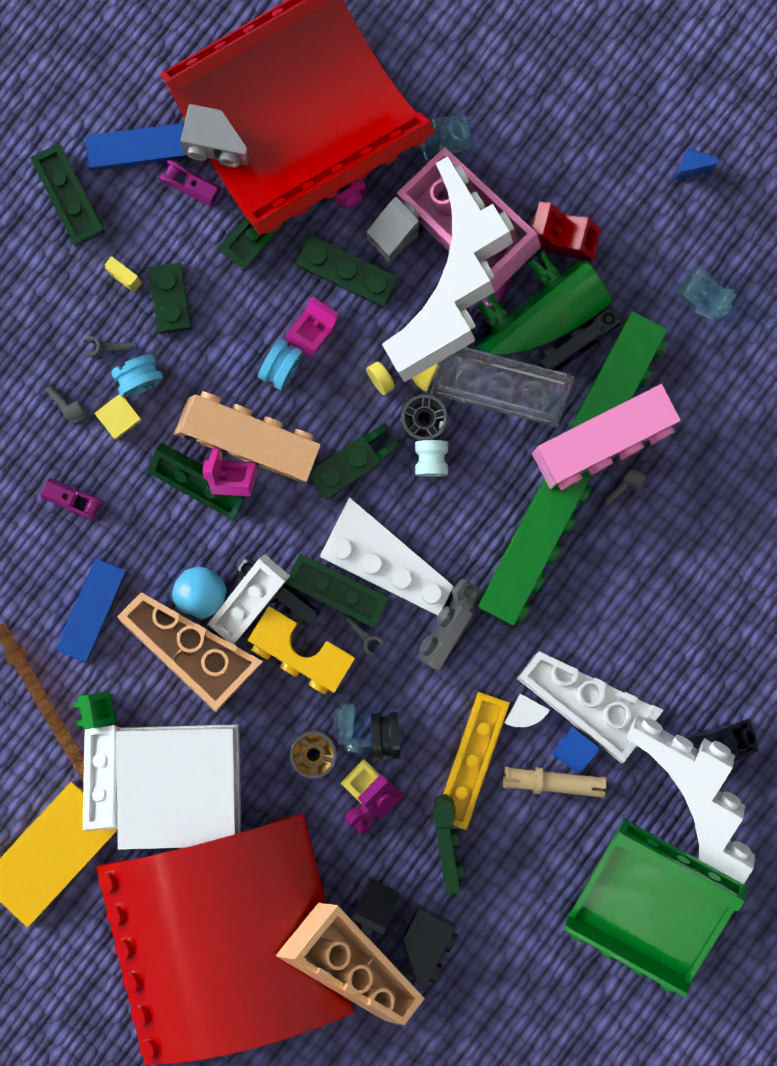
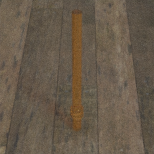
[0,623,84,784]

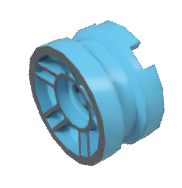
[258,338,304,391]
[111,354,164,398]

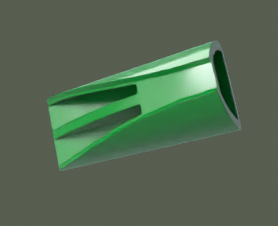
[474,250,613,356]

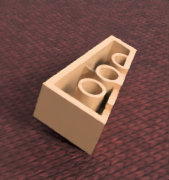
[174,391,321,482]
[117,592,263,712]
[276,903,425,1025]

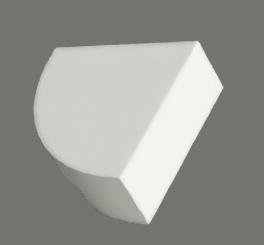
[504,694,550,727]

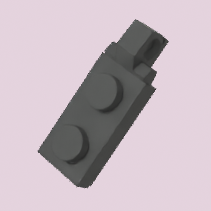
[417,578,482,671]

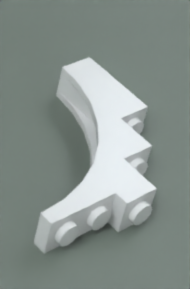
[382,156,514,382]
[627,716,755,884]

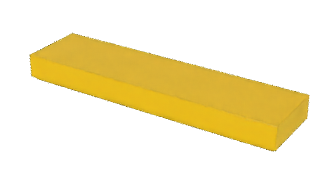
[443,692,510,830]

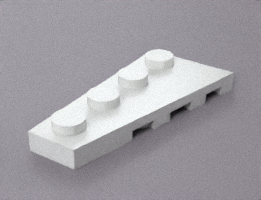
[320,497,454,616]
[516,651,663,763]

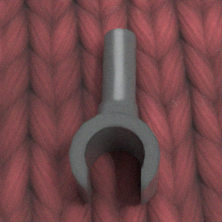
[83,336,132,359]
[45,385,86,423]
[604,469,646,506]
[344,616,384,656]

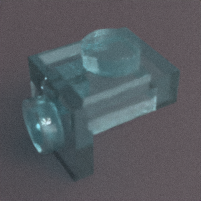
[420,115,474,161]
[676,267,737,320]
[333,702,372,753]

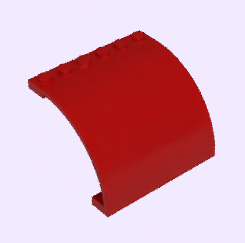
[160,0,436,236]
[96,813,354,1065]

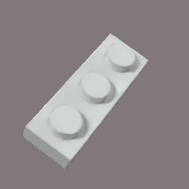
[207,554,290,644]
[83,725,120,831]

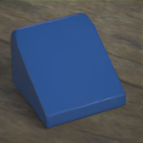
[675,148,719,180]
[552,727,601,774]

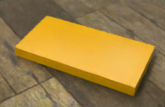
[0,781,118,928]

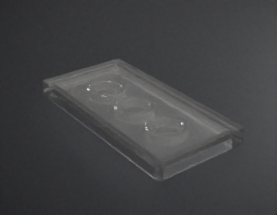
[430,347,574,427]

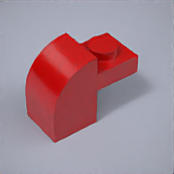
[531,202,602,261]

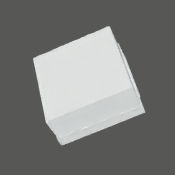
[116,724,241,849]

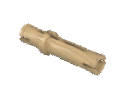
[503,766,606,799]

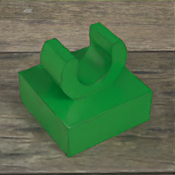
[73,691,116,730]

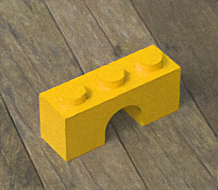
[247,606,355,695]

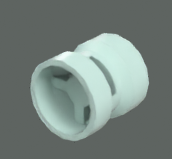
[415,440,448,477]

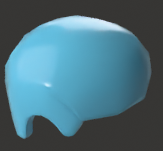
[172,566,227,620]

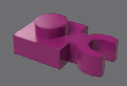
[344,774,404,835]

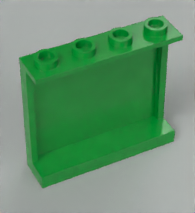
[563,819,747,998]

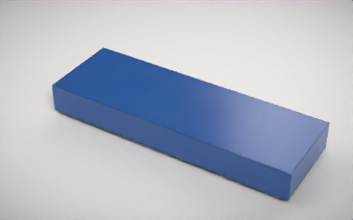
[85,123,188,171]
[55,558,127,663]

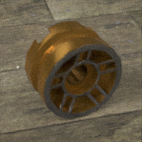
[290,730,337,779]

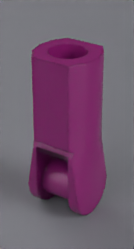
[158,160,221,207]
[41,478,105,521]

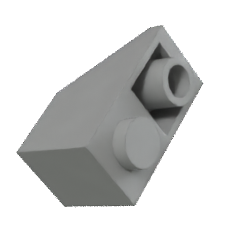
[180,104,249,167]
[367,197,419,263]

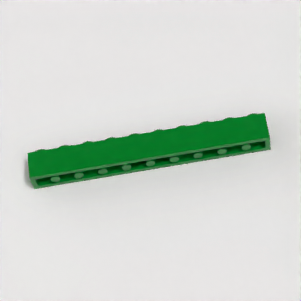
[476,311,668,626]

